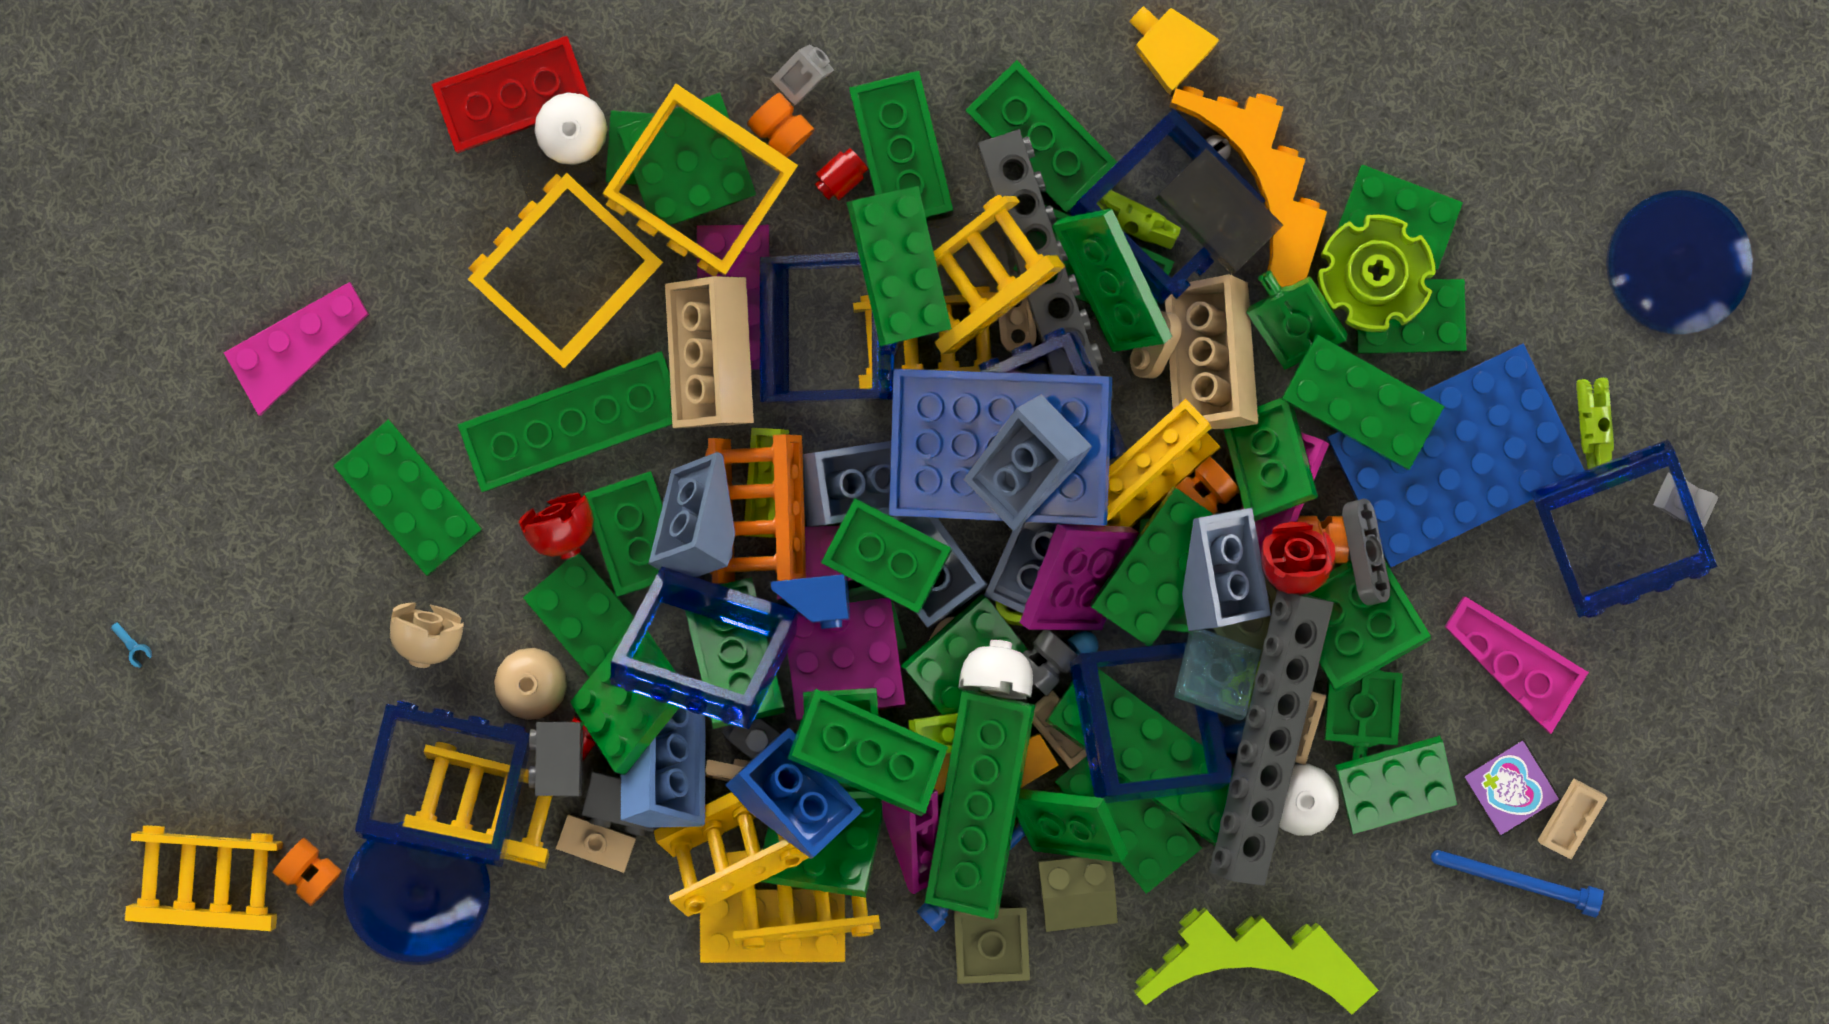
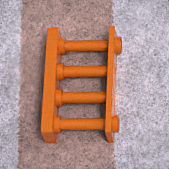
[705,434,806,584]

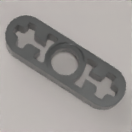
[1343,498,1390,606]

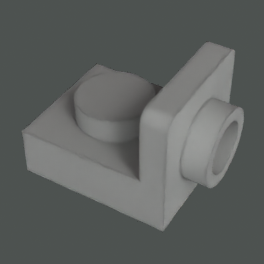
[770,44,834,105]
[1653,472,1718,528]

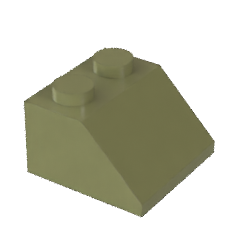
[1037,856,1118,932]

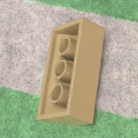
[1164,274,1258,429]
[665,276,754,428]

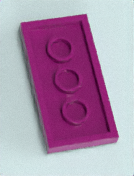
[697,225,771,370]

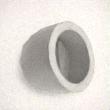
[1202,135,1231,164]

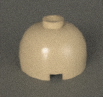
[390,603,464,668]
[494,648,567,720]

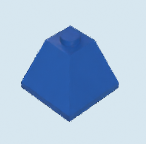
[771,574,850,629]

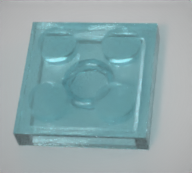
[1174,629,1261,720]

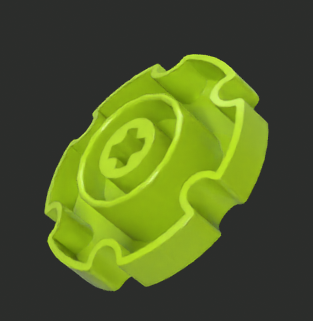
[1317,215,1436,332]

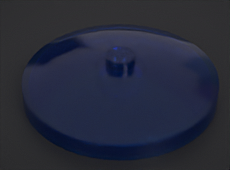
[1606,190,1753,335]
[343,821,491,965]

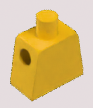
[1129,6,1219,95]

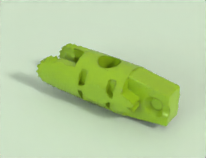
[1088,186,1181,249]
[1576,378,1614,472]

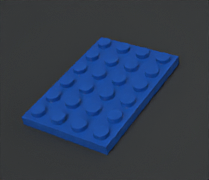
[1326,343,1586,568]
[889,369,1112,526]

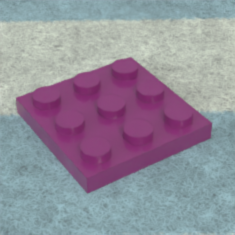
[1020,524,1140,630]
[782,598,906,721]

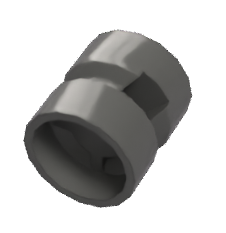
[1022,630,1081,696]

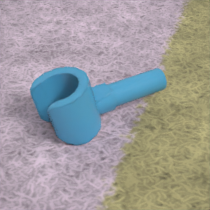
[111,622,152,668]

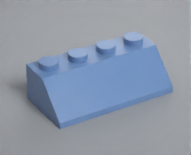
[621,680,705,828]

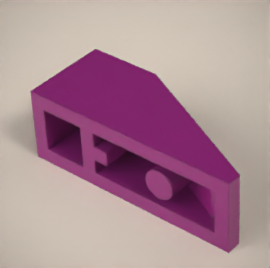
[882,789,939,894]

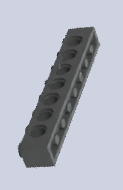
[977,129,1114,399]
[1209,590,1334,886]

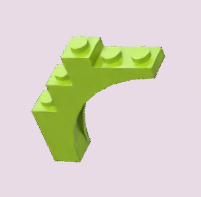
[1134,908,1379,1015]

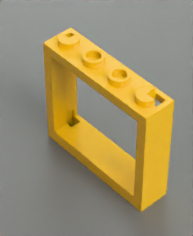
[603,84,798,276]
[468,173,663,368]

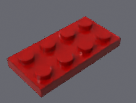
[431,36,590,154]

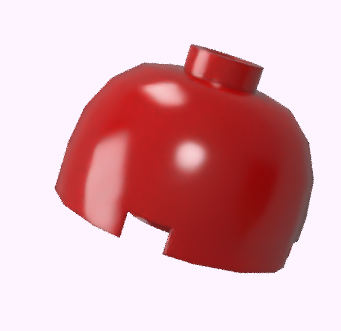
[518,493,594,559]
[1261,521,1335,595]

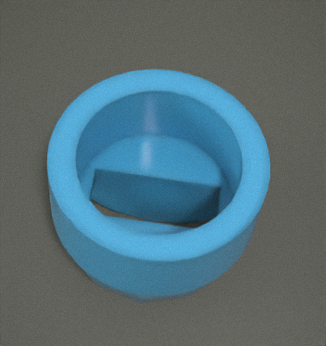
[1067,631,1098,663]

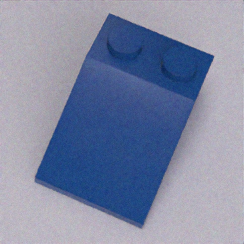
[725,728,863,859]

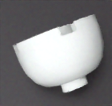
[534,92,607,165]
[959,640,1033,699]
[1279,764,1339,836]

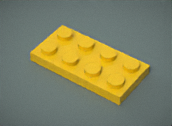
[700,889,845,963]

